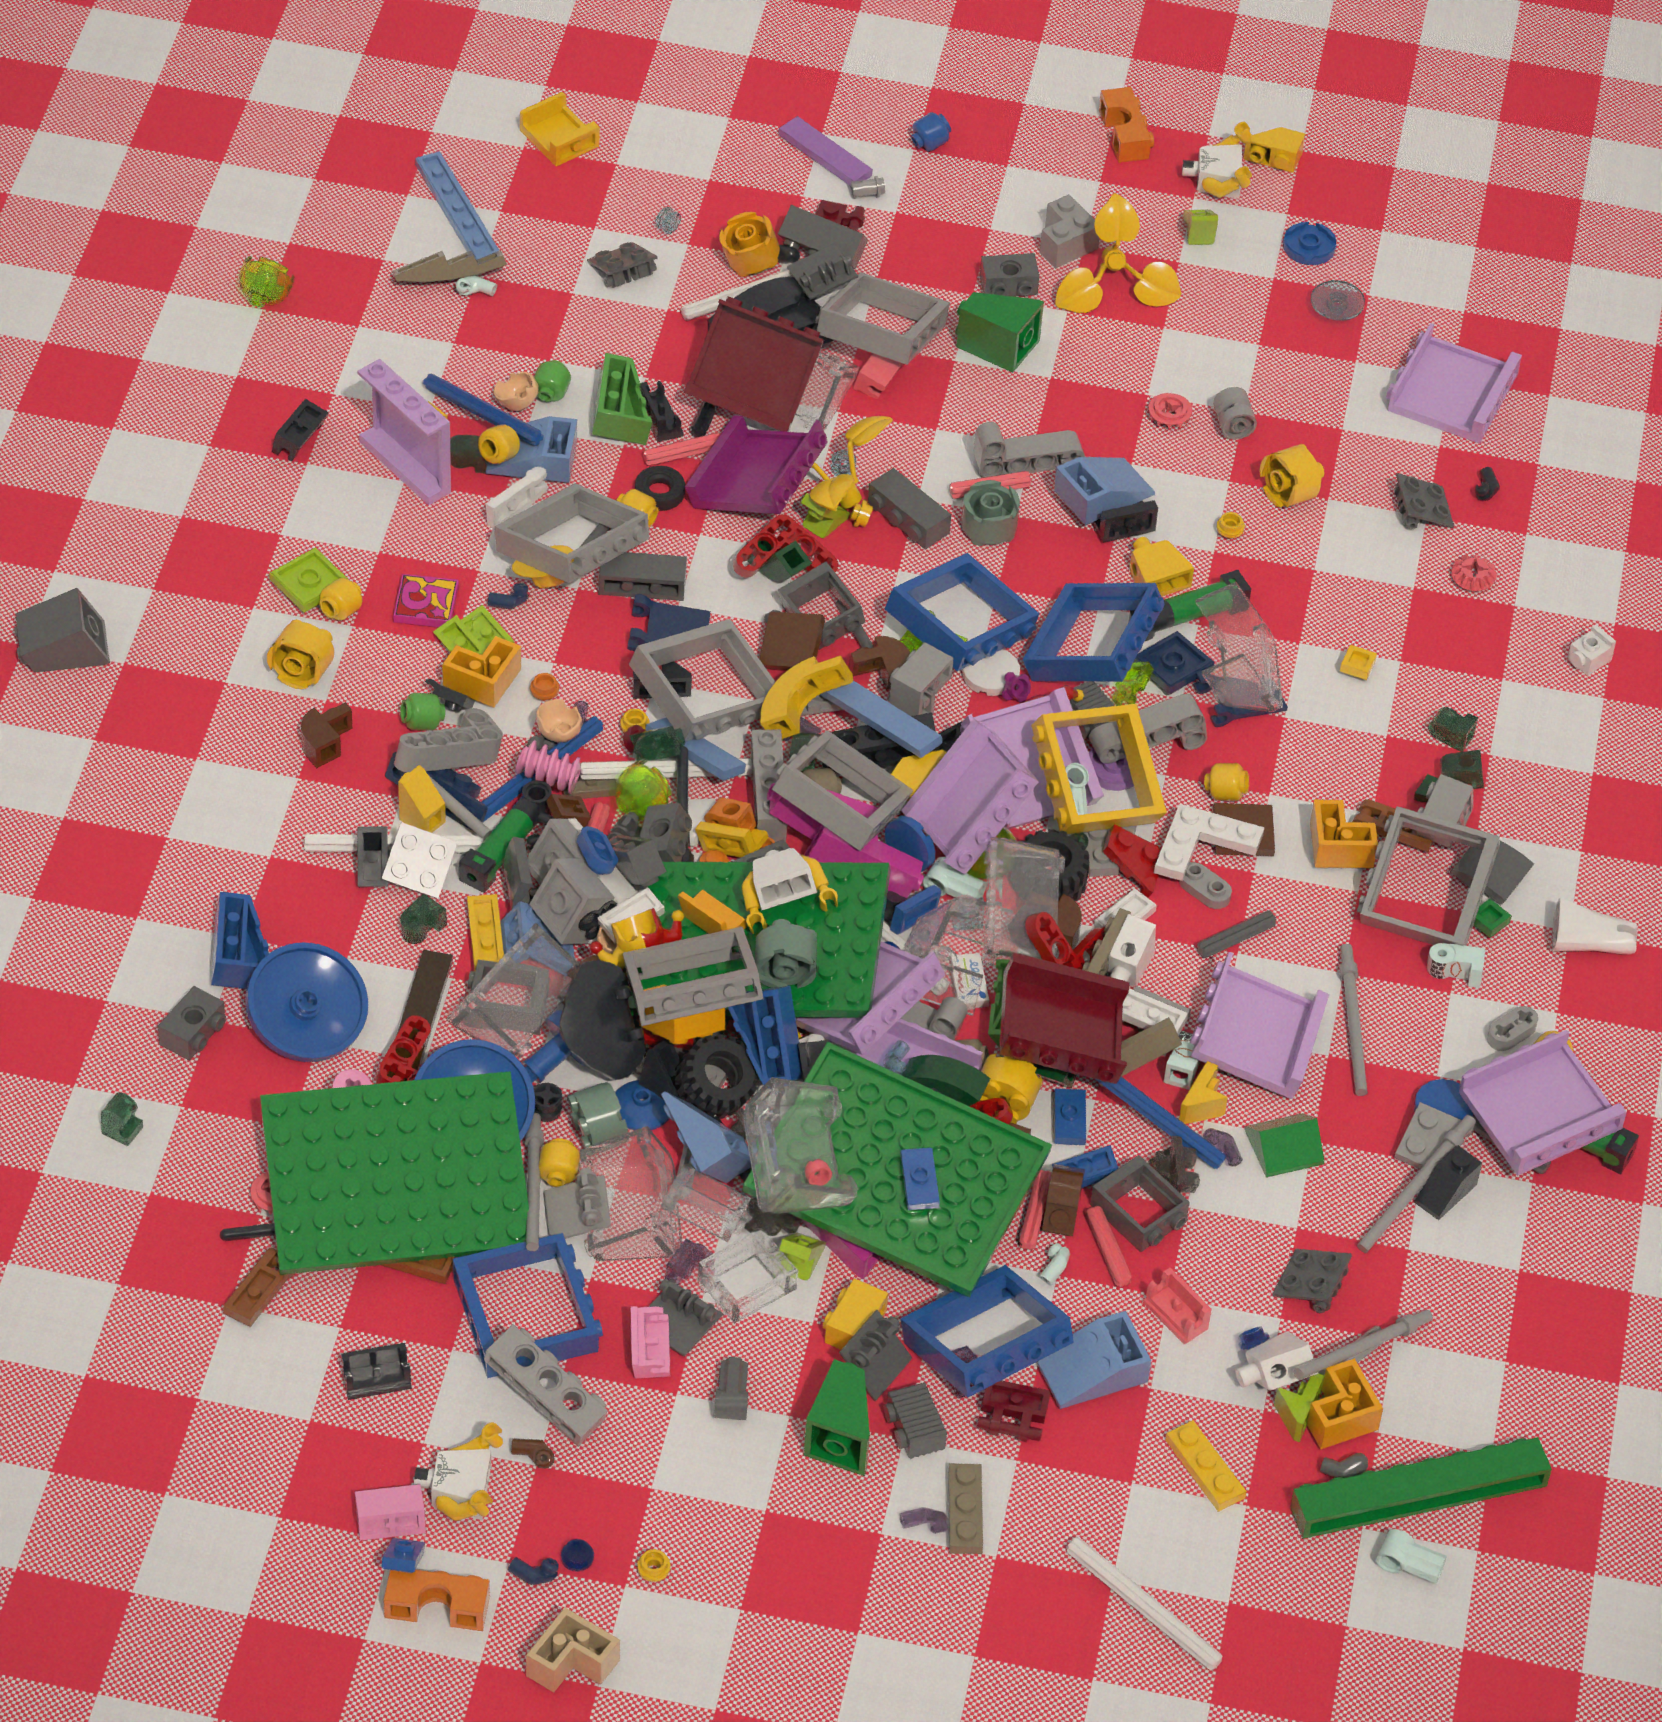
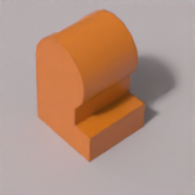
[704,798,757,832]

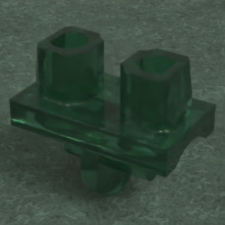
[630,726,686,761]

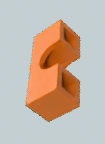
[1099,87,1154,163]
[384,1570,490,1631]

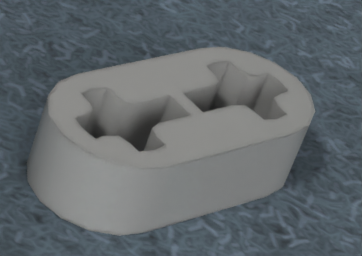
[1487,1006,1538,1051]

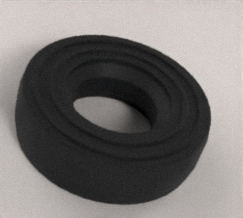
[635,466,685,511]

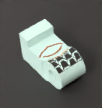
[1427,943,1486,988]
[1164,1031,1200,1090]

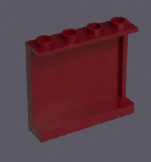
[683,296,824,432]
[999,952,1130,1084]

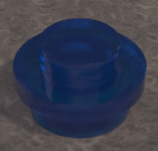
[1238,1326,1270,1350]
[561,1539,594,1572]

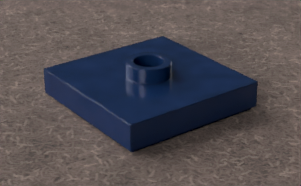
[1133,631,1214,695]

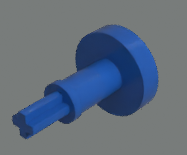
[522,1009,587,1083]

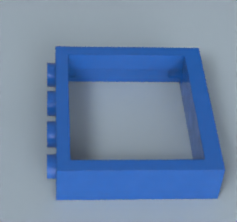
[885,553,1040,671]
[1022,583,1165,682]
[452,1233,603,1378]
[900,1265,1074,1398]

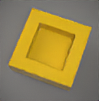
[1340,645,1377,680]

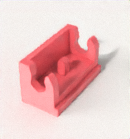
[853,353,903,399]
[1143,1268,1212,1345]

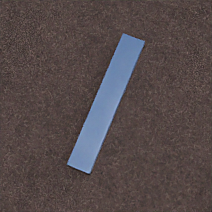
[415,151,499,260]
[820,681,943,758]

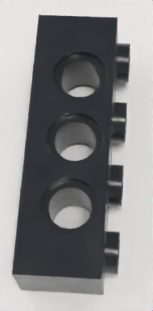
[817,712,939,777]

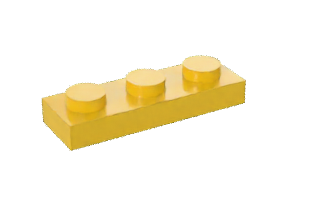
[467,894,505,971]
[1165,1420,1247,1512]

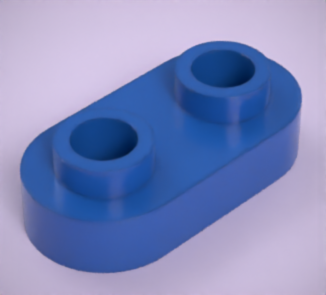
[576,826,618,875]

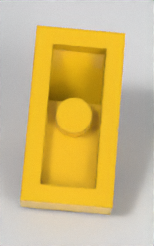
[1179,1061,1228,1124]

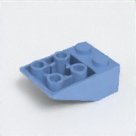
[486,416,577,483]
[1054,457,1155,525]
[661,1091,756,1183]
[1036,1311,1151,1409]

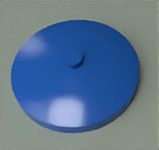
[245,942,368,1062]
[414,1039,535,1141]

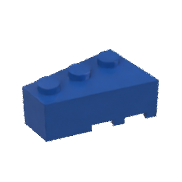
[211,892,269,989]
[728,985,803,1085]

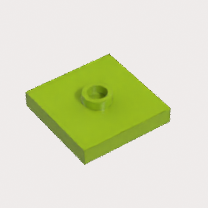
[269,547,348,613]

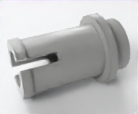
[851,176,885,198]

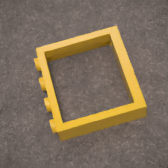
[1031,704,1167,834]

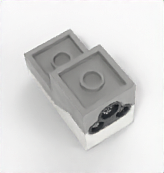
[527,818,637,944]

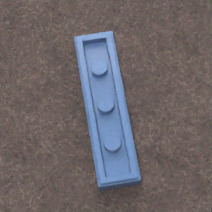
[646,718,746,781]

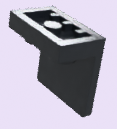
[1093,500,1158,542]

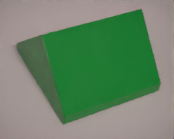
[1245,1113,1325,1178]

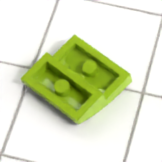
[433,605,514,655]

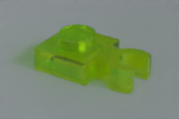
[1112,662,1154,706]

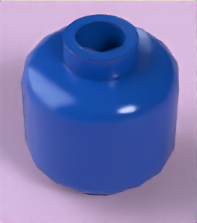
[911,112,951,152]

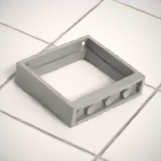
[815,272,950,365]
[494,483,649,583]
[629,619,775,742]
[772,730,914,851]
[1357,806,1500,946]
[623,927,763,1026]

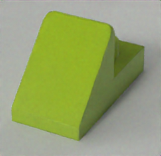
[1183,209,1218,245]
[801,493,851,538]
[779,1232,826,1280]
[1274,1373,1325,1442]

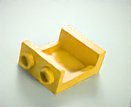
[520,92,600,166]

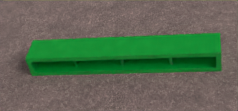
[1290,1437,1552,1539]

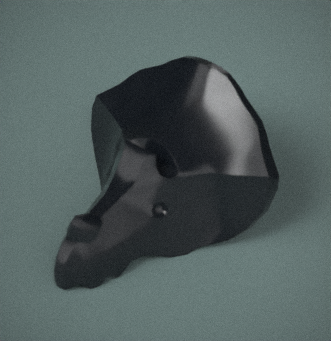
[560,960,646,1080]

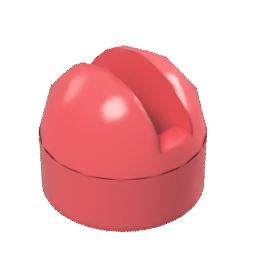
[804,1159,832,1187]

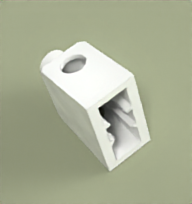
[1108,914,1156,987]
[1236,1331,1318,1390]

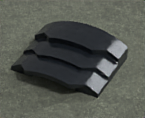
[708,277,834,349]

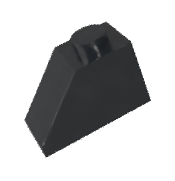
[1414,1145,1482,1220]

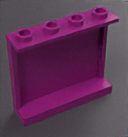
[685,415,828,514]

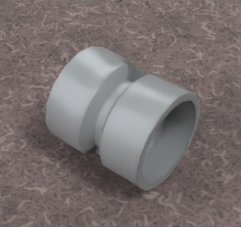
[1213,387,1257,440]

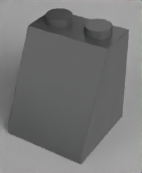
[14,588,110,673]

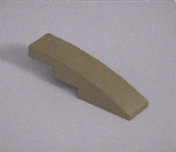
[392,250,507,282]

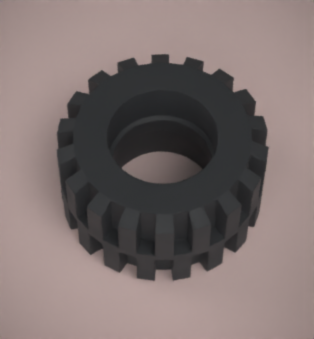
[1013,829,1090,902]
[675,1034,760,1119]

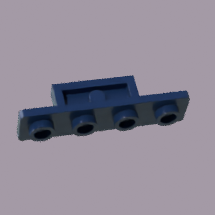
[385,752,488,832]

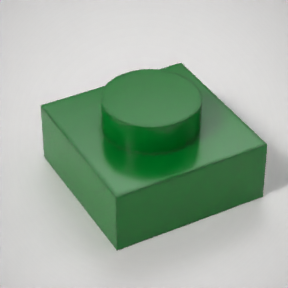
[1474,898,1512,938]

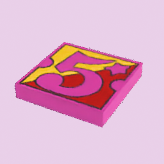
[393,574,459,627]

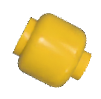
[478,425,520,464]
[616,489,659,528]
[320,578,362,621]
[1204,763,1249,801]
[538,1138,580,1187]

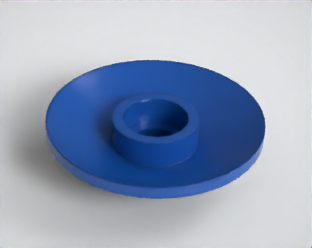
[615,1080,669,1131]

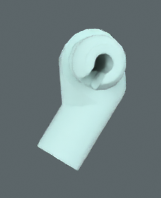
[456,275,497,296]
[1039,1243,1070,1286]

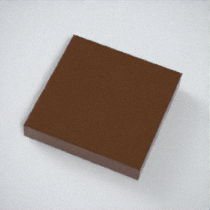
[759,612,826,670]
[1213,803,1275,856]

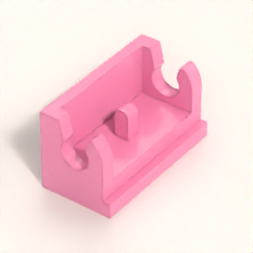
[631,1306,670,1379]
[355,1484,426,1541]

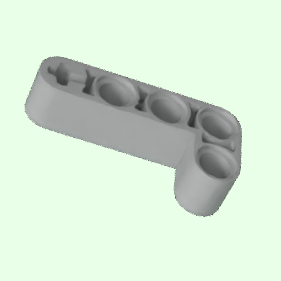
[973,422,1085,477]
[1089,694,1207,763]
[394,708,503,772]
[900,997,968,1040]

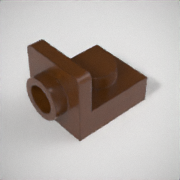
[546,794,591,827]

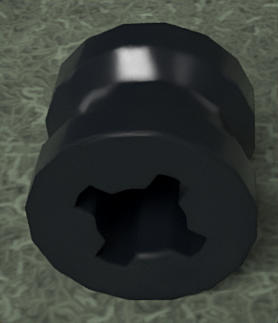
[534,1082,562,1122]

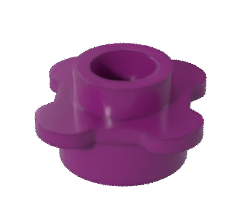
[1002,672,1031,702]

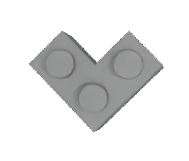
[1039,194,1099,269]
[888,642,953,716]
[1417,774,1473,848]

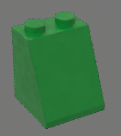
[955,292,1044,373]
[804,1359,870,1476]

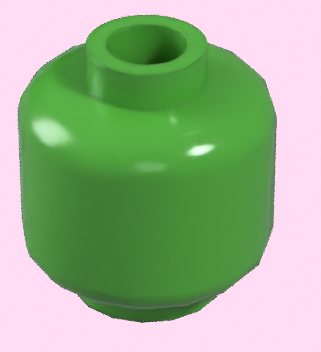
[534,360,571,402]
[400,693,445,731]

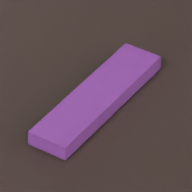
[779,116,873,186]

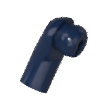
[488,583,529,609]
[508,1557,559,1585]

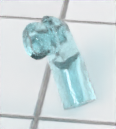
[883,1040,910,1075]

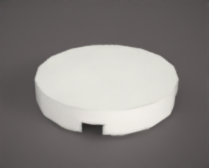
[962,649,1020,696]

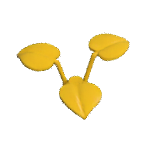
[1055,193,1182,313]
[810,416,893,511]

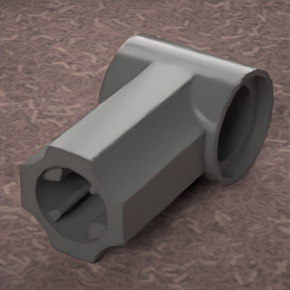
[714,1357,748,1420]

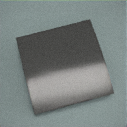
[504,837,532,910]
[1450,840,1534,906]

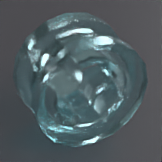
[655,207,681,234]
[831,450,856,476]

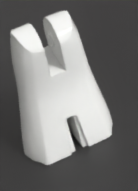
[1552,898,1637,954]

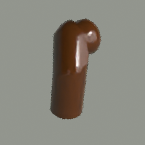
[511,1438,555,1469]

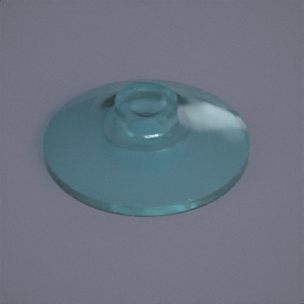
[1311,280,1365,320]

